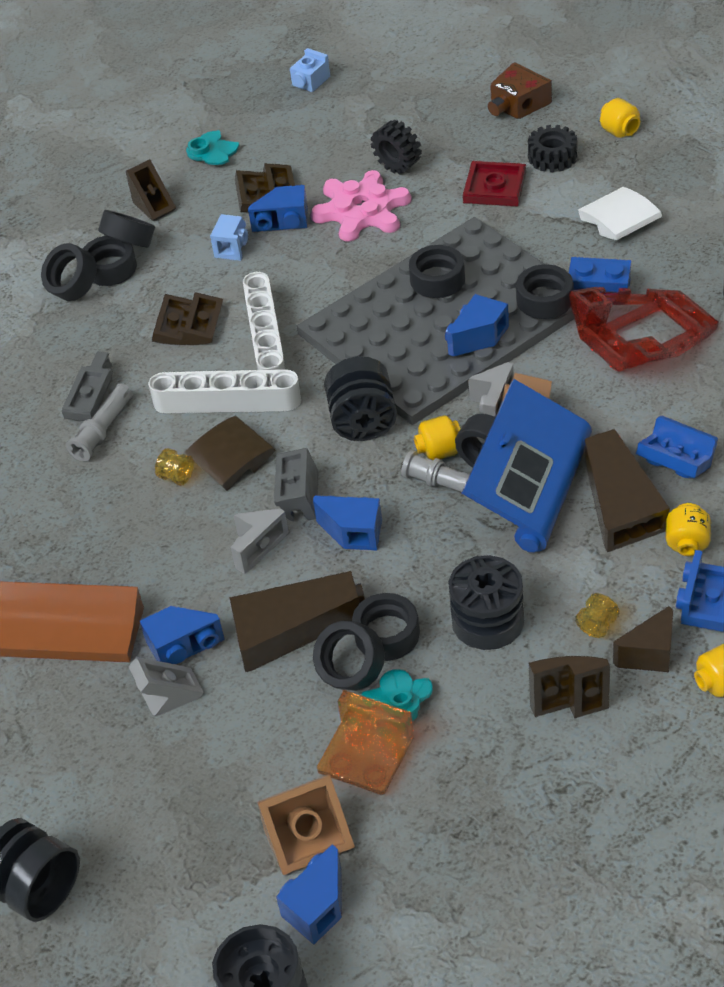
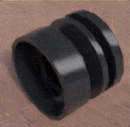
[324,356,397,441]
[448,555,524,650]
[0,818,80,922]
[212,924,308,987]

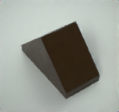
[126,159,176,220]
[613,606,674,672]

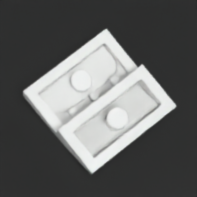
[578,187,662,240]

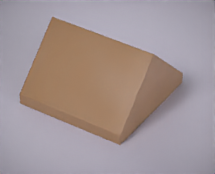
[257,774,355,875]

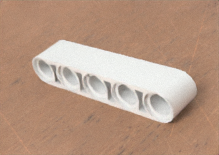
[243,272,286,370]
[148,370,301,413]

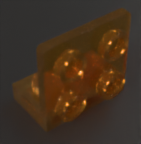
[317,690,414,795]

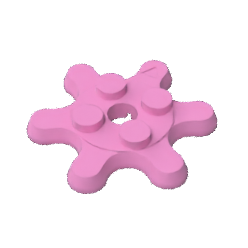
[310,170,412,241]

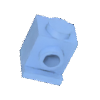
[290,48,330,92]
[210,214,248,261]

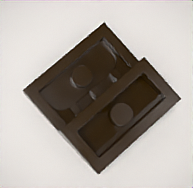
[235,163,295,212]
[152,292,223,345]
[184,415,276,491]
[529,656,610,718]

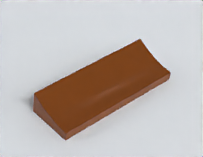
[0,581,144,662]

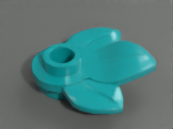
[186,130,239,165]
[361,669,433,724]

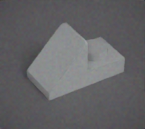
[468,362,514,417]
[230,508,289,574]
[129,657,204,716]

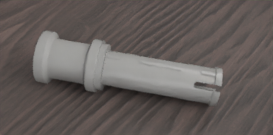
[66,383,133,462]
[401,450,470,492]

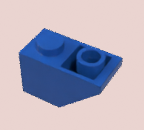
[248,185,308,232]
[445,294,509,356]
[313,496,382,551]
[140,606,225,664]
[276,844,342,945]

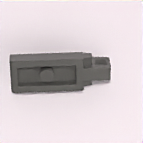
[62,351,113,421]

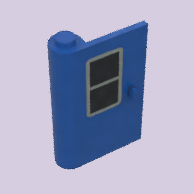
[461,379,592,552]

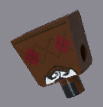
[488,62,552,119]

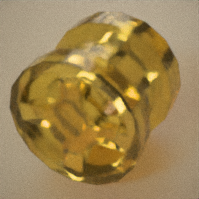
[155,448,194,486]
[575,593,620,638]

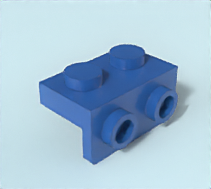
[569,257,631,293]
[636,416,718,478]
[676,550,724,632]

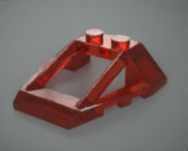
[569,287,719,372]

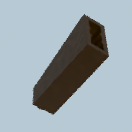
[585,429,670,553]
[229,571,365,672]

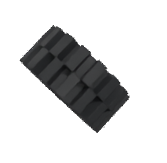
[371,120,422,174]
[528,125,577,172]

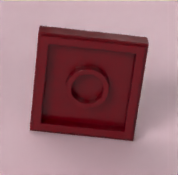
[462,161,526,207]

